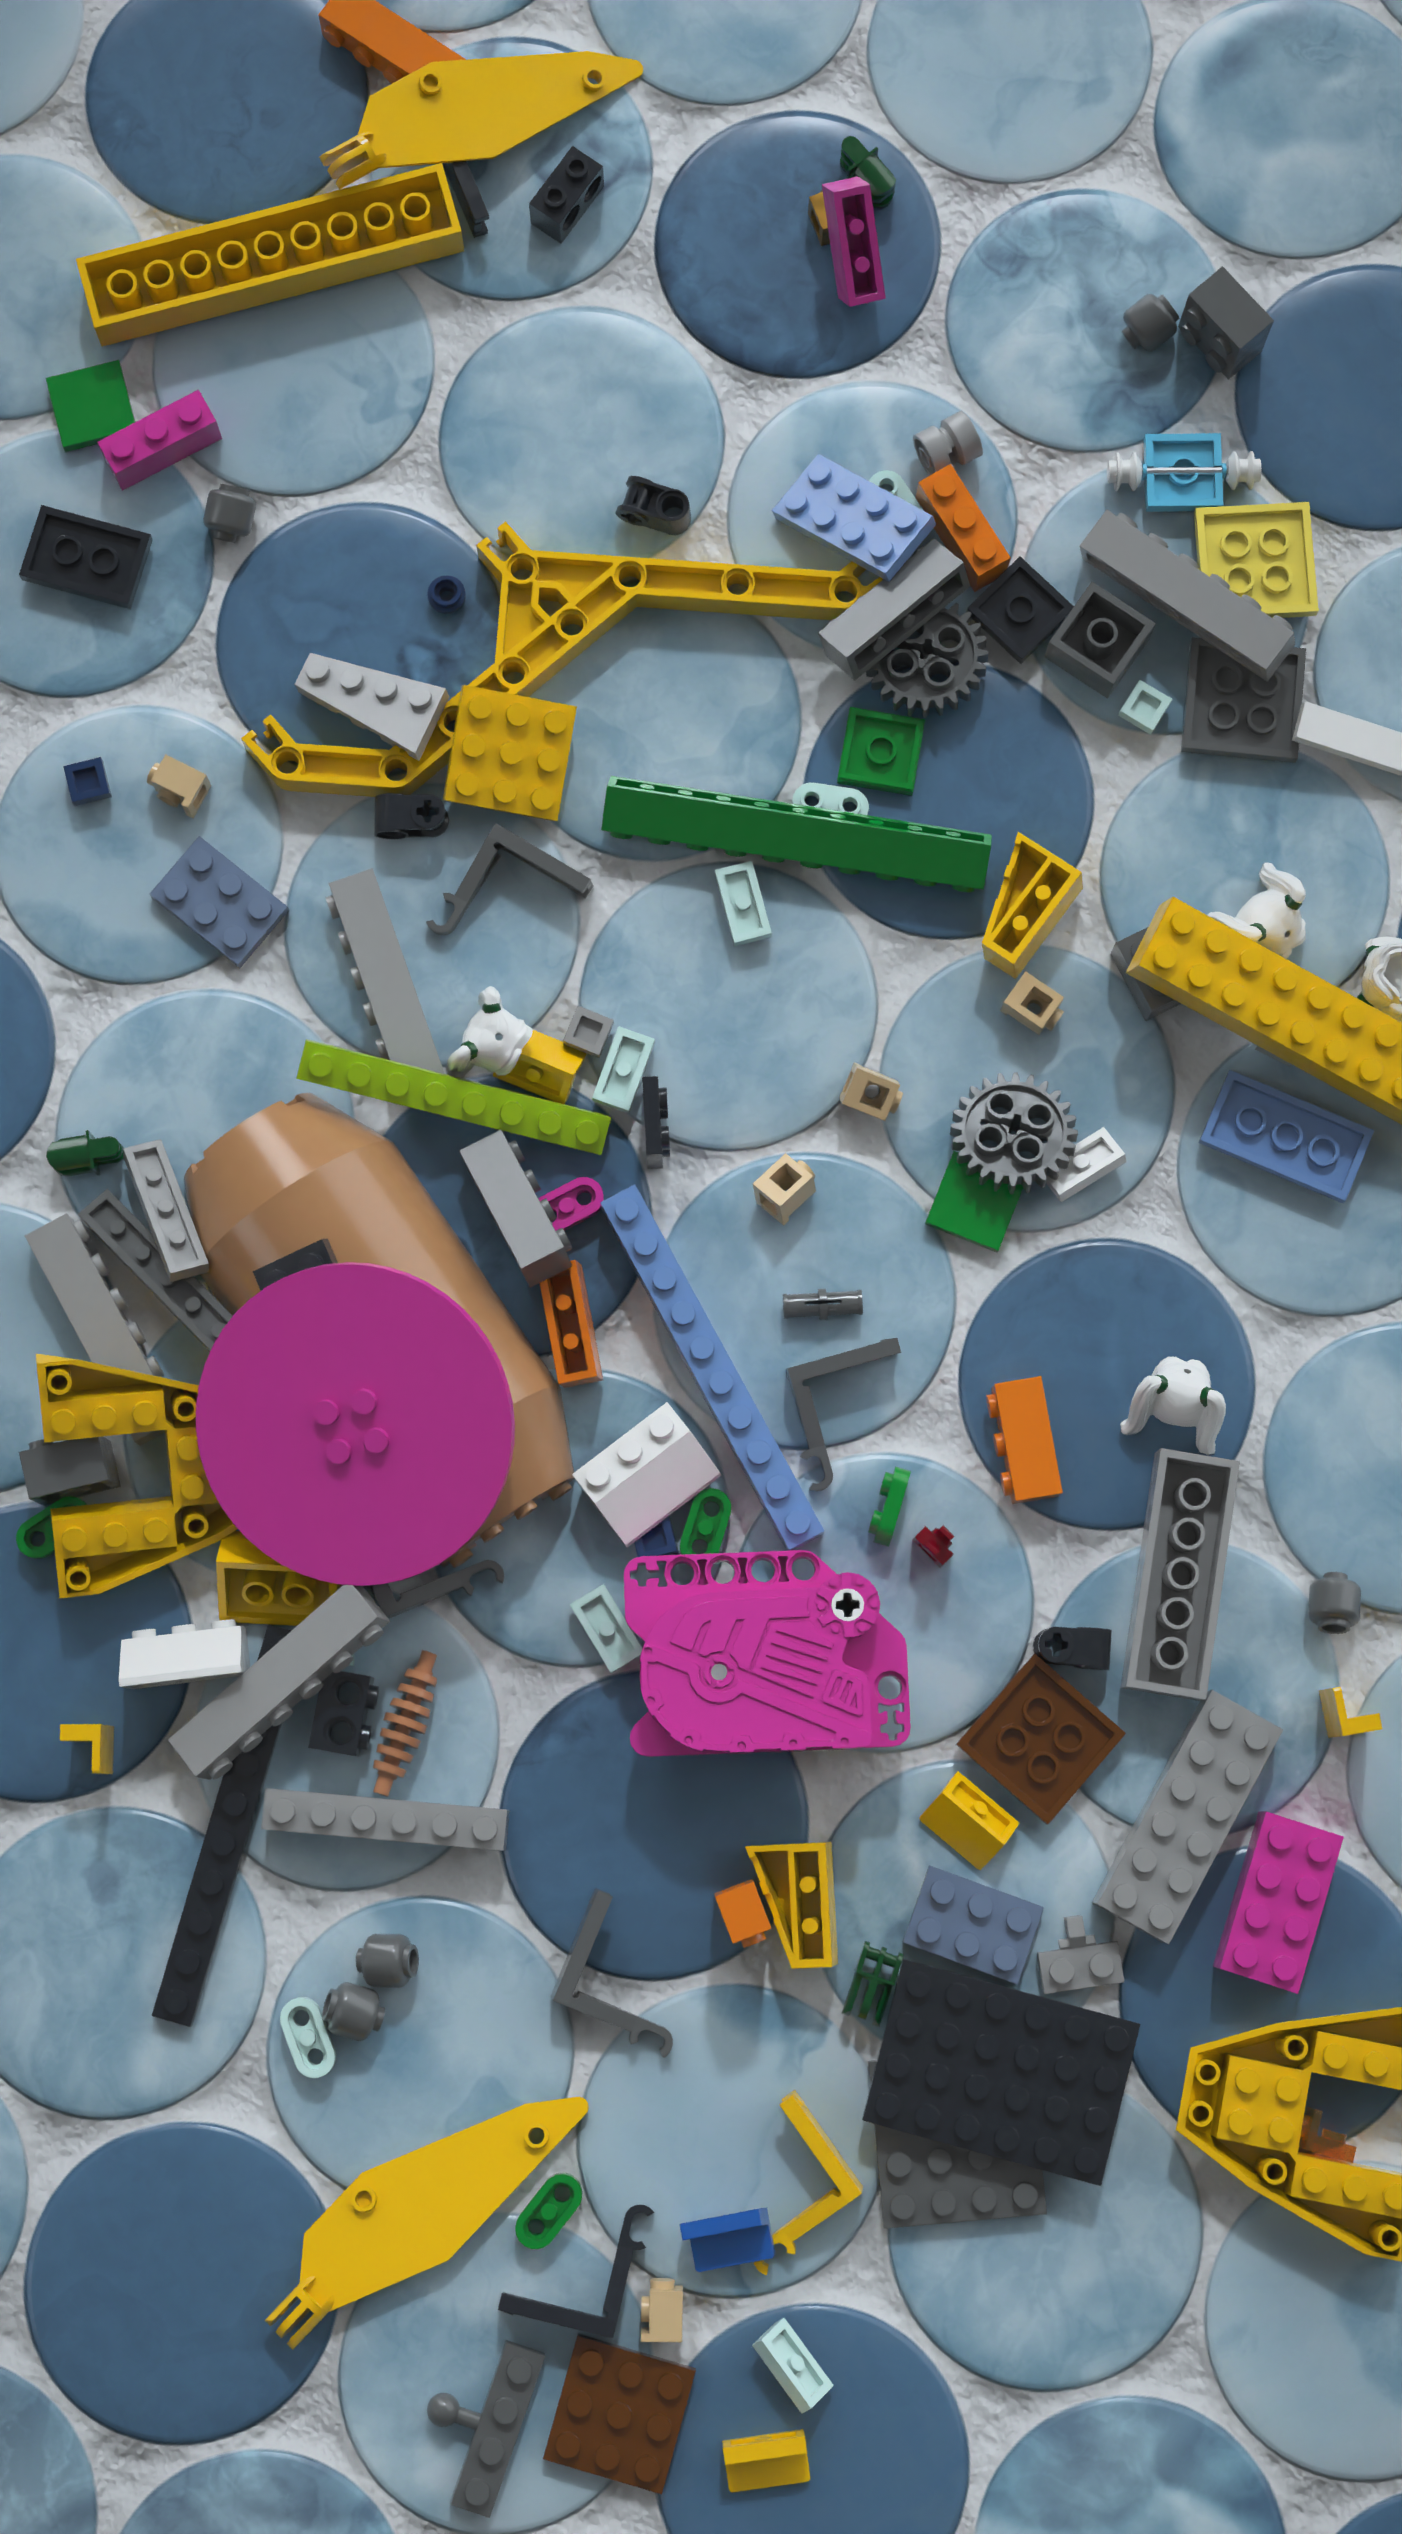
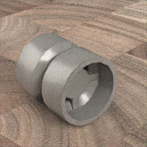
[913,411,983,476]

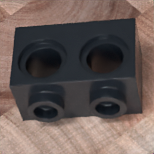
[529,146,604,244]
[308,1671,379,1757]

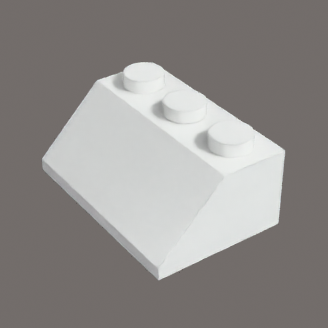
[572,1402,722,1548]
[119,1619,250,1689]

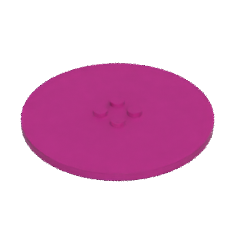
[196,1262,515,1586]

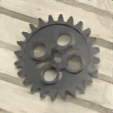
[866,603,988,718]
[950,1072,1078,1194]

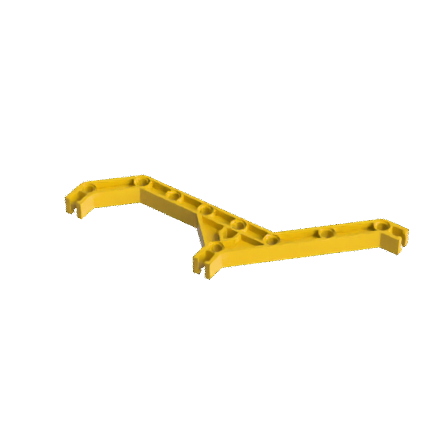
[241,521,883,797]

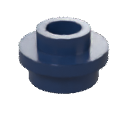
[427,576,466,614]

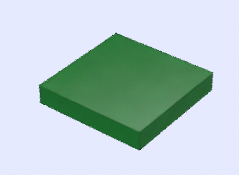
[46,360,135,452]
[837,707,925,796]
[925,1151,1023,1253]

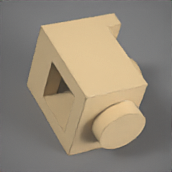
[147,754,211,818]
[1000,971,1064,1035]
[839,1062,903,1121]
[753,1153,816,1225]
[641,2278,683,2342]

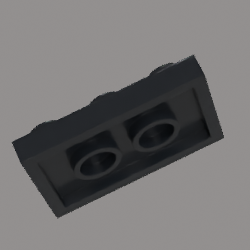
[19,505,153,610]

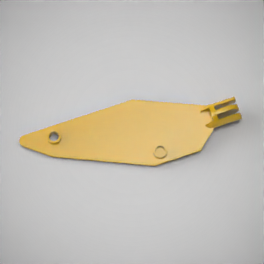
[319,51,643,190]
[264,2097,589,2350]

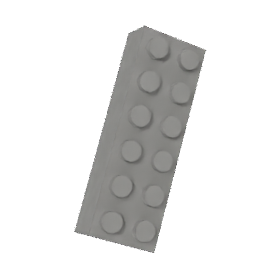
[1120,1448,1240,1701]
[1092,1690,1283,1944]

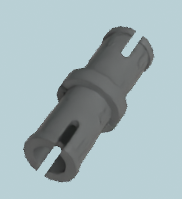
[783,1288,863,1320]

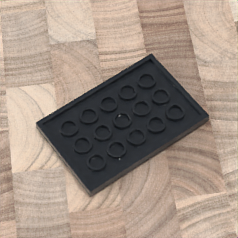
[862,1959,1140,2186]

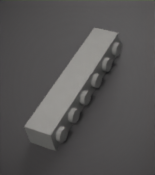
[1080,510,1295,682]
[325,868,445,1074]
[25,1213,165,1446]
[168,1585,390,1780]
[261,1788,510,1851]

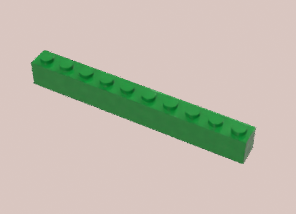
[601,776,992,892]

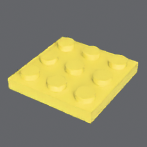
[1194,502,1319,618]

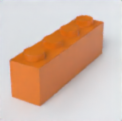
[318,0,466,84]

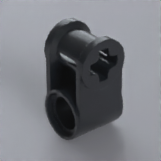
[615,476,691,535]
[374,793,450,840]
[1032,1627,1112,1670]

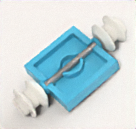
[1107,433,1261,512]

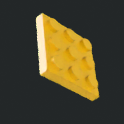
[442,685,577,821]

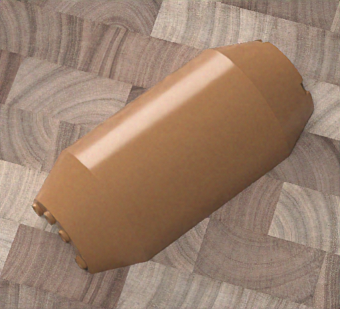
[184,1093,575,1568]

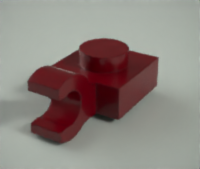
[912,1525,955,1568]

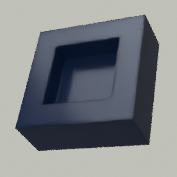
[63,757,112,806]
[634,1516,679,1566]

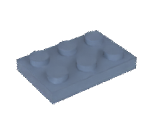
[150,836,289,968]
[902,1865,1044,1984]

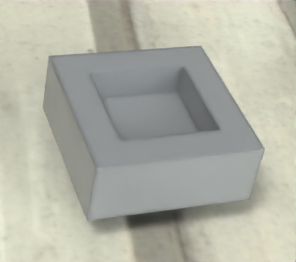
[563,1006,614,1058]

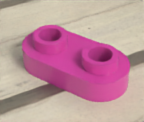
[538,1177,604,1231]

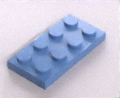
[772,454,936,582]
[1198,1070,1374,1203]

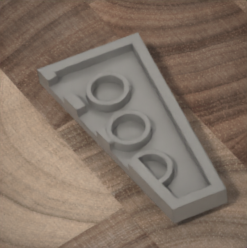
[295,653,450,761]

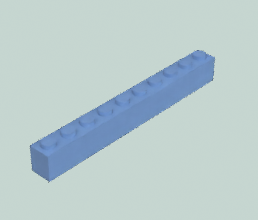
[600,1184,824,1551]

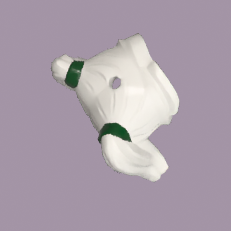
[1208,862,1306,959]
[1357,937,1402,1023]
[446,986,533,1079]
[1120,1357,1226,1455]

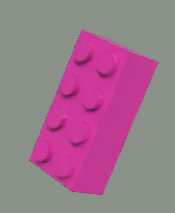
[1213,1811,1344,1994]

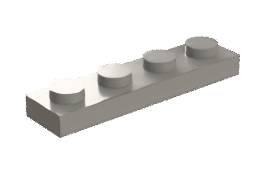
[123,1139,209,1282]

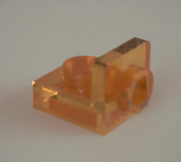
[1299,2107,1357,2163]

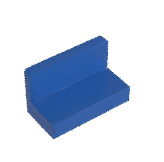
[680,2207,775,2272]

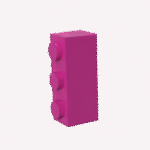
[822,176,886,307]
[97,389,222,491]

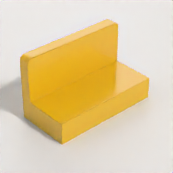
[493,1029,587,1104]
[1319,1687,1383,1738]
[60,1724,114,1774]
[919,1771,1020,1870]
[722,2429,810,2493]

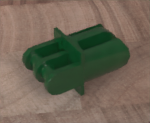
[840,136,896,209]
[46,1130,124,1176]
[841,1941,904,2027]

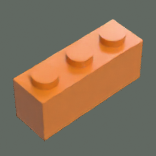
[916,464,1011,592]
[540,1260,603,1388]
[986,1376,1063,1504]
[714,1879,771,1948]

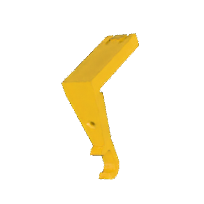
[754,2090,863,2275]

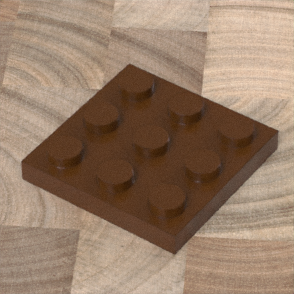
[955,1653,1126,1825]
[543,2334,696,2494]

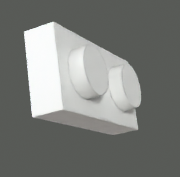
[1046,1127,1127,1202]

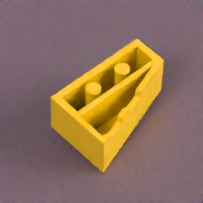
[982,832,1083,979]
[745,1842,838,1969]

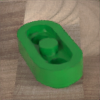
[868,1466,911,1547]
[680,1488,731,1555]
[16,1496,88,1559]
[515,2173,583,2249]

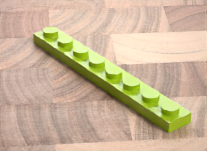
[296,1039,611,1155]

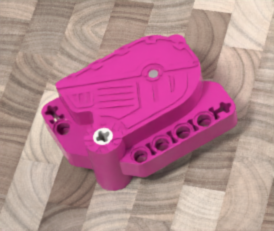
[624,1550,911,1757]

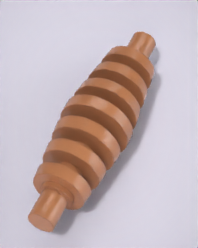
[373,1650,437,1797]

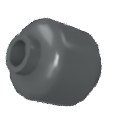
[1121,294,1180,352]
[203,484,256,543]
[1308,1572,1361,1634]
[356,1934,419,1988]
[322,1982,385,2041]

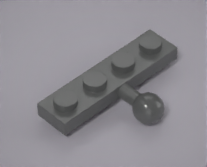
[427,2340,545,2518]

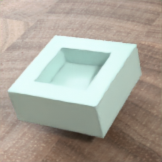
[1118,680,1172,735]

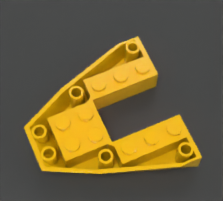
[35,1354,238,1598]
[1176,2007,1402,2262]

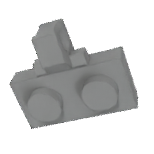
[1037,1915,1124,1994]

